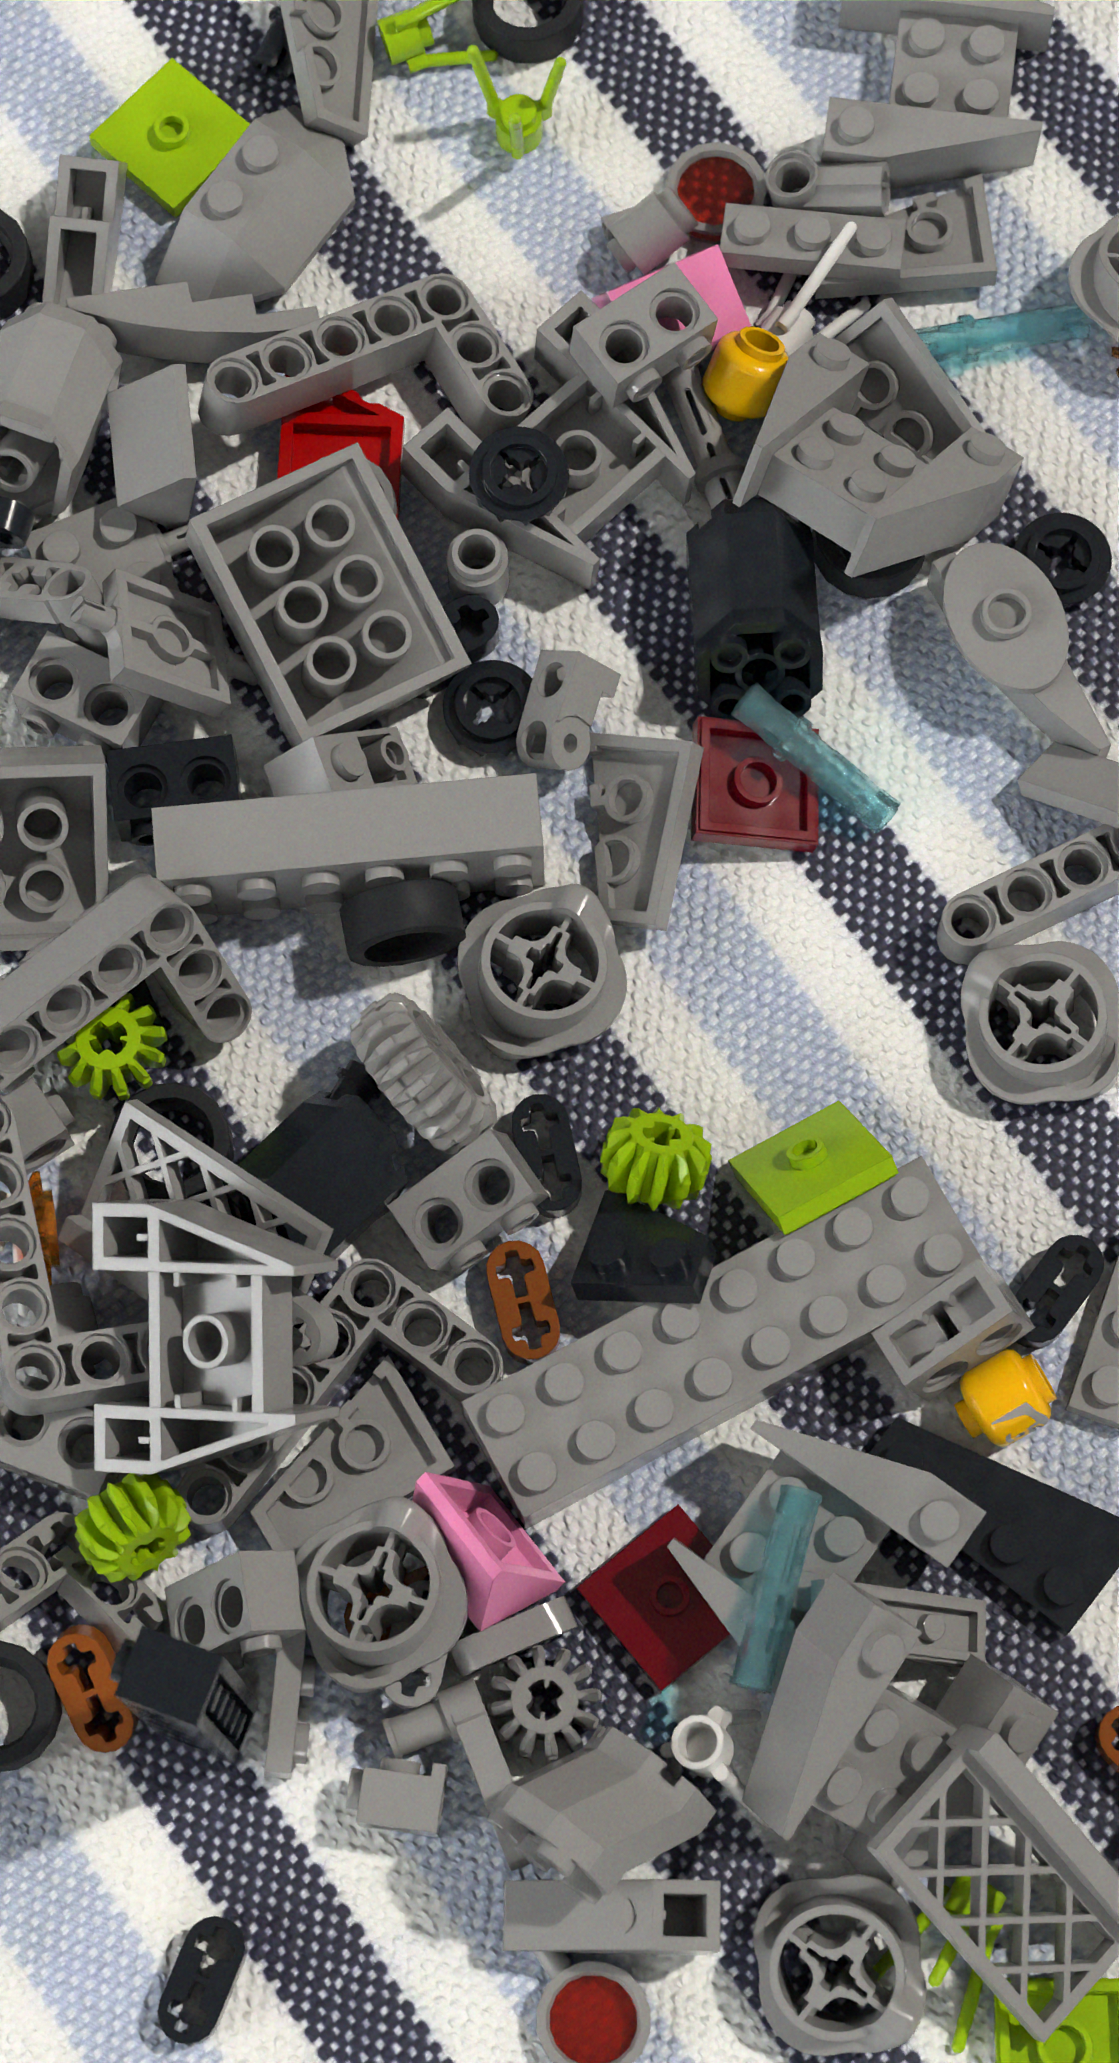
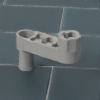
[0,556,109,659]
[381,1678,531,1871]

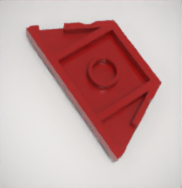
[277,374,405,521]

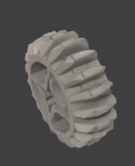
[350,992,498,1156]

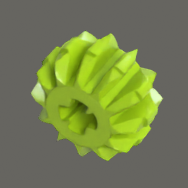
[57,993,167,1101]
[600,1107,712,1211]
[74,1473,192,1583]

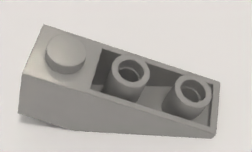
[503,1879,720,1956]

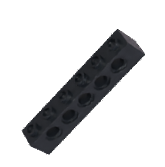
[110,1625,259,1765]

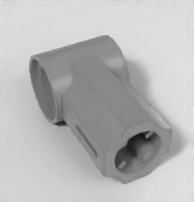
[765,150,891,217]

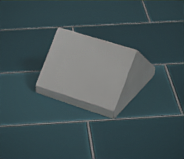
[107,364,197,530]

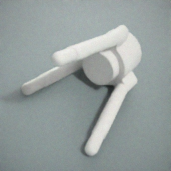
[754,221,871,358]
[661,1706,771,1829]

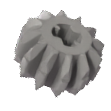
[488,1645,602,1762]

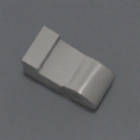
[516,650,621,771]

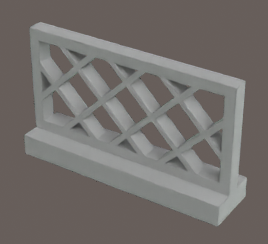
[58,1099,334,1326]
[866,1723,1119,2043]

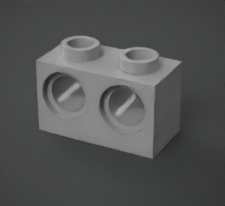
[569,262,718,409]
[11,630,164,764]
[387,1129,550,1274]
[871,1258,1035,1402]
[0,1375,119,1501]
[164,1550,307,1671]

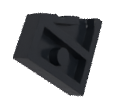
[570,1190,717,1304]

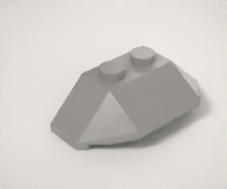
[154,105,356,303]

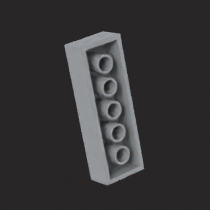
[151,773,545,925]

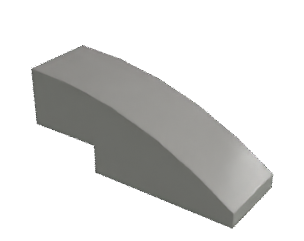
[43,155,127,307]

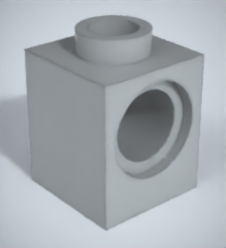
[3,1077,75,1175]

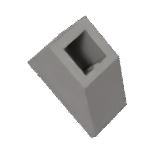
[263,726,418,797]

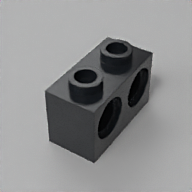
[107,734,242,846]

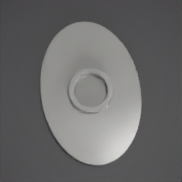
[943,542,1069,694]

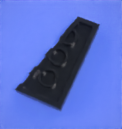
[869,1417,1119,1637]

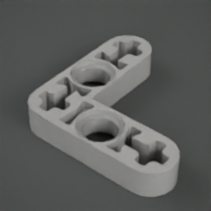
[0,1512,172,1653]

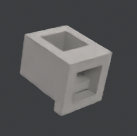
[346,1758,449,1838]

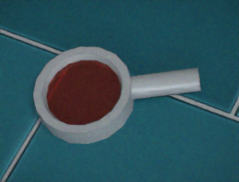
[601,142,767,245]
[533,1951,650,2063]

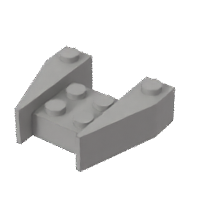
[821,0,1055,190]
[402,290,696,591]
[732,333,1024,578]
[92,1199,339,1475]
[667,1420,987,1695]
[742,1572,1059,1889]

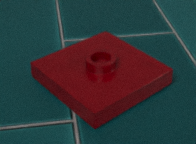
[691,716,819,853]
[576,1504,731,1693]

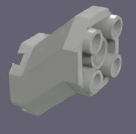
[0,301,123,525]
[487,1726,716,1905]

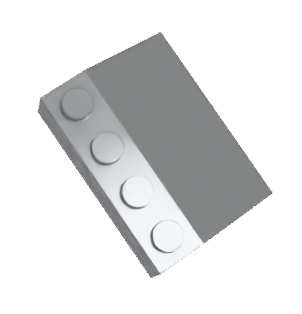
[185,442,472,748]
[0,745,109,951]

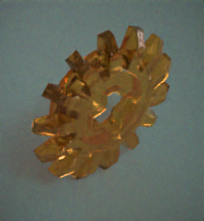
[28,1171,60,1286]

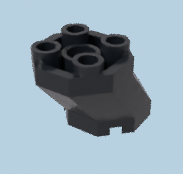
[686,497,823,723]
[202,1091,408,1282]

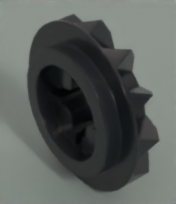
[469,427,569,526]
[1014,513,1112,608]
[443,660,532,757]

